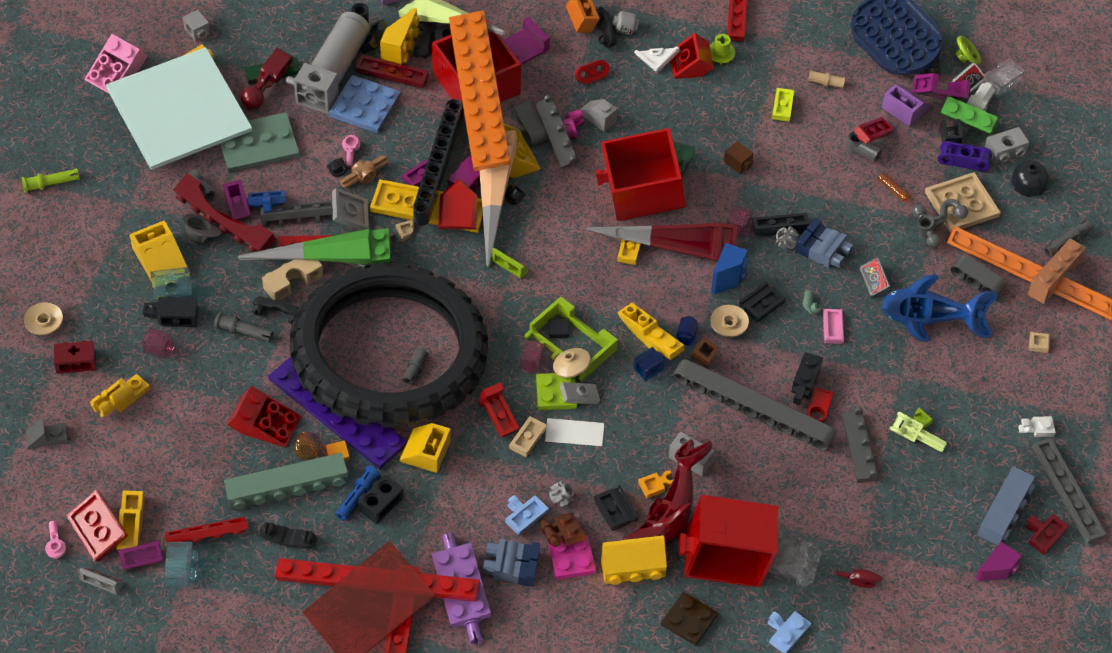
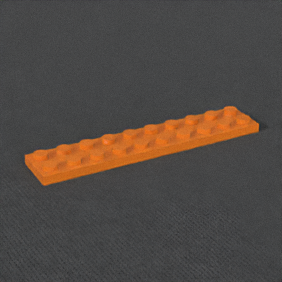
[449,10,511,171]

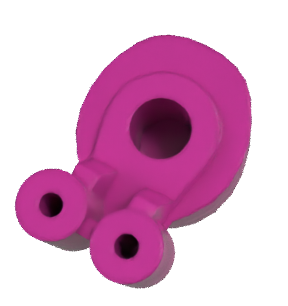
[563,109,585,138]

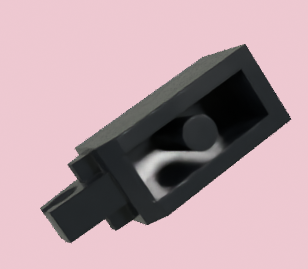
[143,296,199,327]
[791,352,823,406]

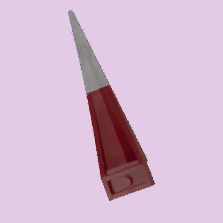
[586,223,737,261]

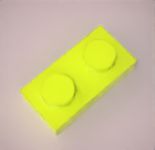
[772,88,794,122]

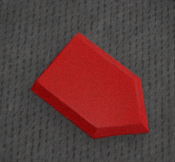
[438,179,477,230]

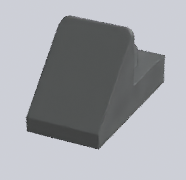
[26,418,68,449]

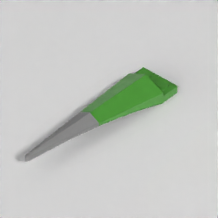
[238,228,391,265]

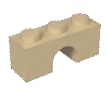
[262,260,323,301]

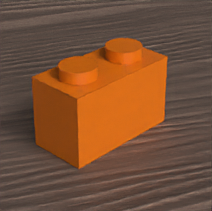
[566,0,599,33]

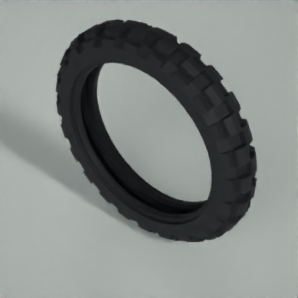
[289,263,488,428]

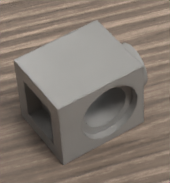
[183,10,210,41]

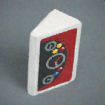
[952,63,986,93]

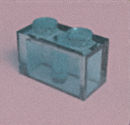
[164,542,197,588]

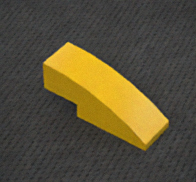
[117,491,145,550]

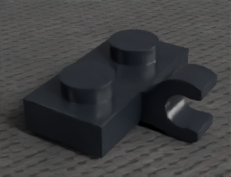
[360,19,387,53]

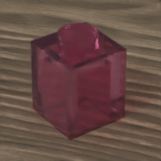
[727,205,753,238]
[142,327,174,359]
[520,340,544,373]

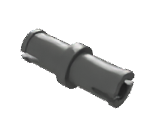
[402,348,429,385]

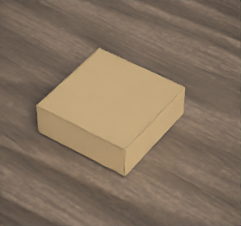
[1029,332,1050,353]

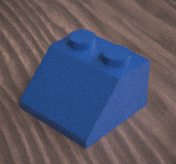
[711,243,749,294]

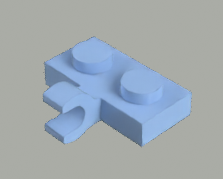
[505,495,549,536]
[767,611,811,653]

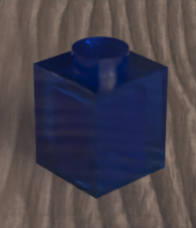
[633,347,665,381]

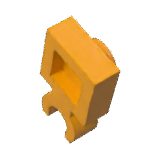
[638,470,674,499]

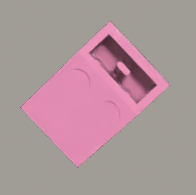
[84,34,148,93]

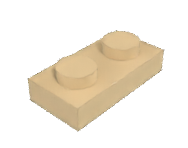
[509,416,547,457]

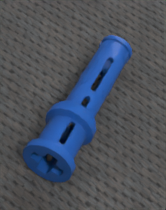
[335,466,381,521]

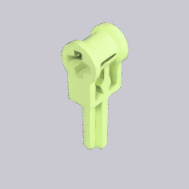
[889,412,947,452]

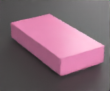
[823,309,844,344]

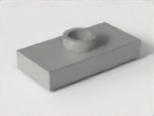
[560,382,600,404]

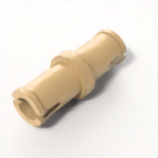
[808,70,845,89]

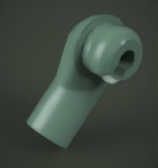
[802,290,821,315]

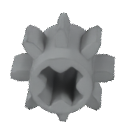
[776,226,799,250]
[549,480,574,507]

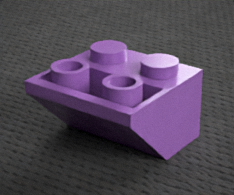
[882,84,932,127]

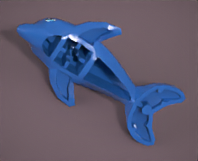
[882,274,998,342]

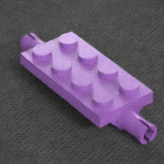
[432,532,491,645]

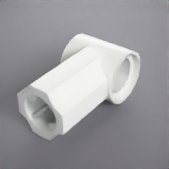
[967,82,996,111]

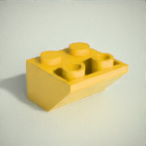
[400,423,451,473]

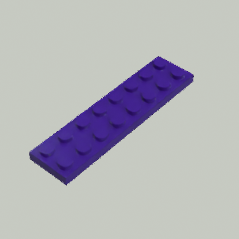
[268,357,407,470]

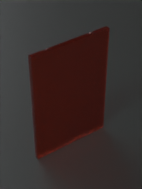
[303,540,436,653]

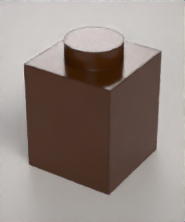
[724,141,754,174]
[690,337,720,368]

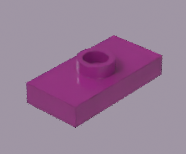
[118,541,164,570]

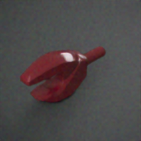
[836,569,882,588]

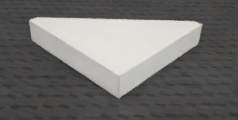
[634,47,680,73]

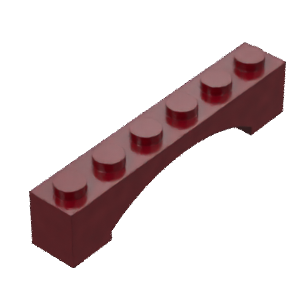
[173,173,277,253]

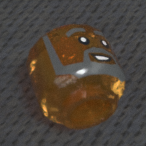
[294,431,321,460]

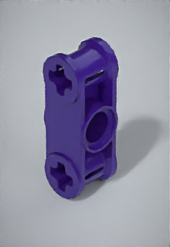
[938,141,993,172]

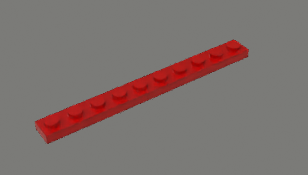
[274,558,480,602]

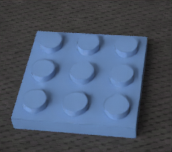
[329,75,401,133]

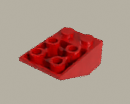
[227,386,301,448]

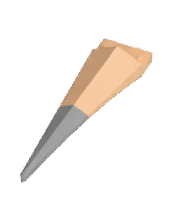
[480,130,517,267]

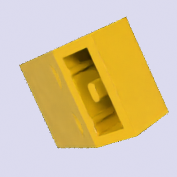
[380,8,420,65]
[130,220,190,288]

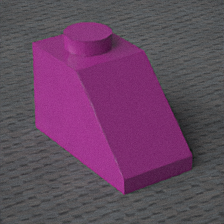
[976,542,1022,581]

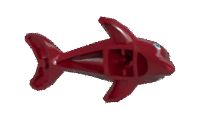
[623,439,712,545]

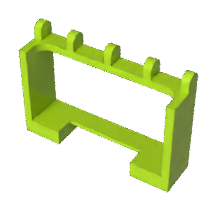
[524,296,618,382]

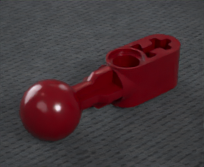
[241,48,294,109]

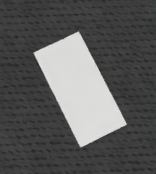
[545,418,604,446]

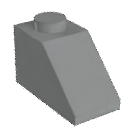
[581,99,617,132]

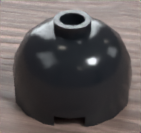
[1011,161,1049,197]

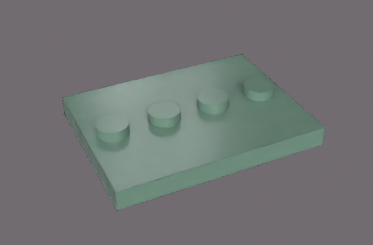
[220,112,300,173]

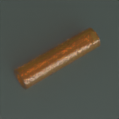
[877,173,910,202]

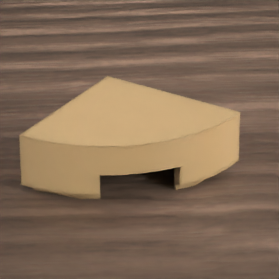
[395,219,414,242]

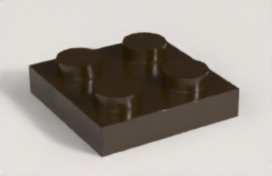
[661,592,718,646]

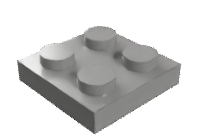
[332,188,369,230]

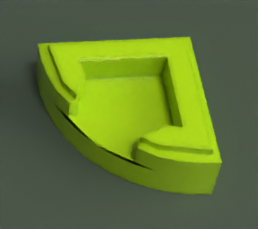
[914,407,933,430]

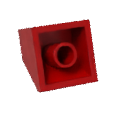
[671,33,714,79]

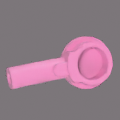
[342,135,360,168]
[45,521,66,559]

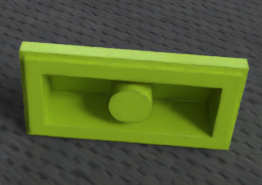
[492,248,529,279]

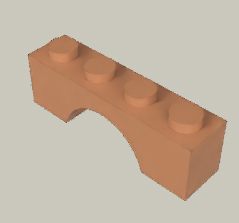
[1028,239,1086,304]

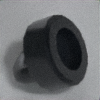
[327,157,347,177]
[505,184,525,205]

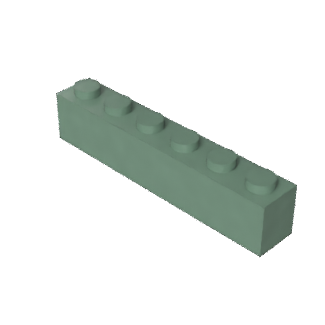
[224,453,348,510]

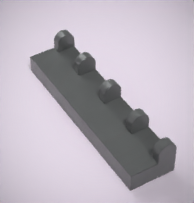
[536,95,579,169]
[260,200,333,227]
[842,407,878,483]

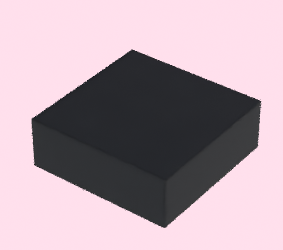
[548,318,569,338]

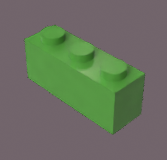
[941,96,1000,136]

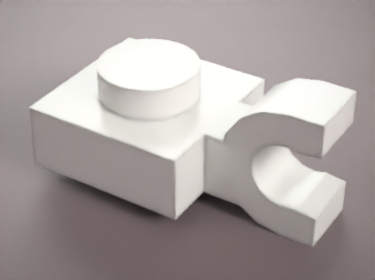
[1019,416,1056,437]

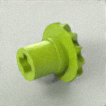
[710,34,735,65]

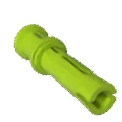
[21,168,80,193]

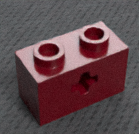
[54,341,96,374]

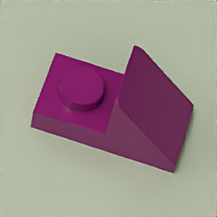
[222,179,251,219]

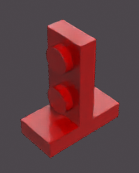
[478,382,519,438]

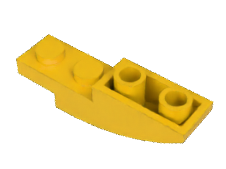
[618,303,685,360]

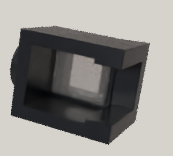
[939,119,963,147]

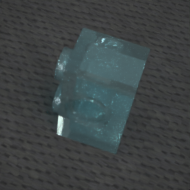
[150,267,192,300]

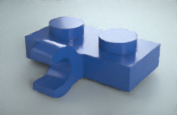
[248,190,286,212]

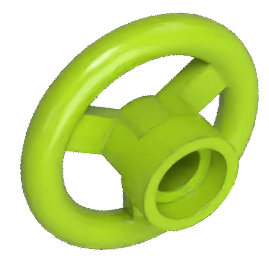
[956,36,981,65]

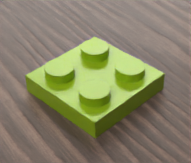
[536,373,577,410]

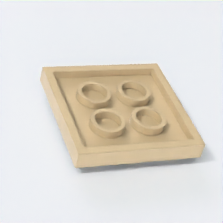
[925,172,1001,233]

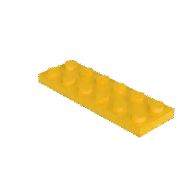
[370,179,483,233]

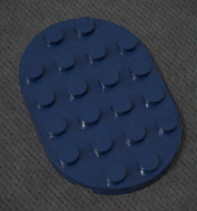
[851,0,943,75]

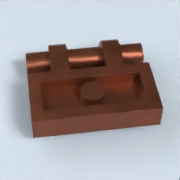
[540,512,586,547]

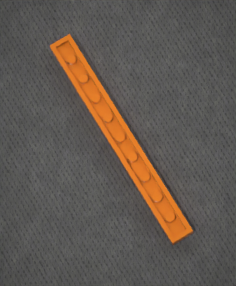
[947,226,1112,320]

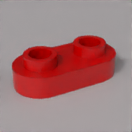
[575,60,610,84]

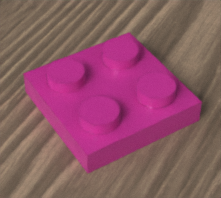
[548,535,596,580]

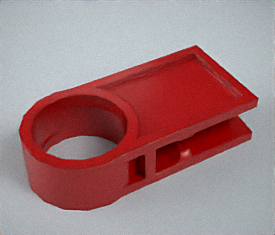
[807,387,834,423]

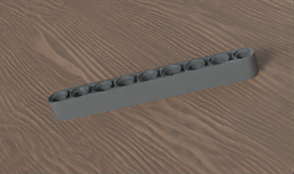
[672,359,836,451]

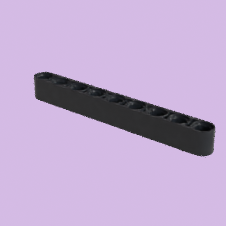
[413,99,462,226]

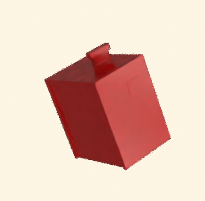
[432,19,521,117]
[595,128,686,221]
[679,495,778,587]

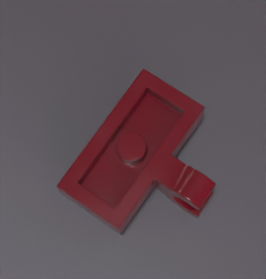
[1025,514,1069,555]

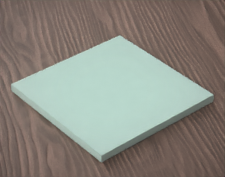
[106,47,252,170]

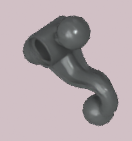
[912,199,969,248]

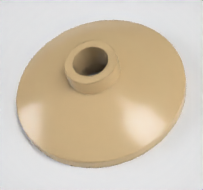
[24,302,63,335]
[710,305,749,337]
[553,348,591,378]

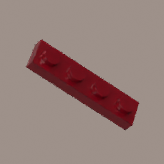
[355,54,429,88]

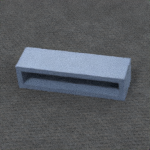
[977,466,1035,545]

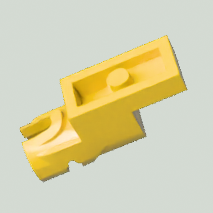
[90,374,150,417]

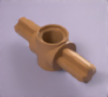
[339,156,388,188]

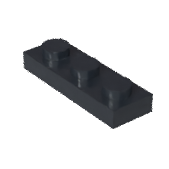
[752,213,810,235]

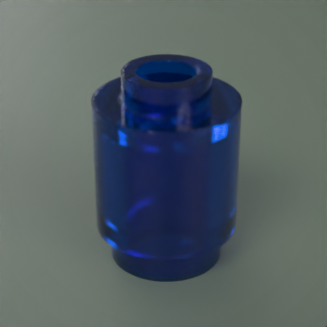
[676,316,699,346]

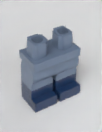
[796,218,853,268]
[483,539,540,587]

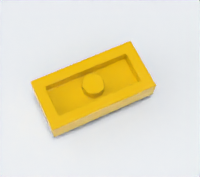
[617,239,641,265]

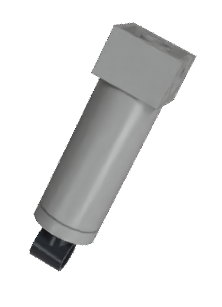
[286,3,370,114]

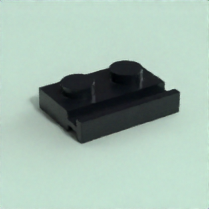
[739,281,786,322]
[594,485,638,531]

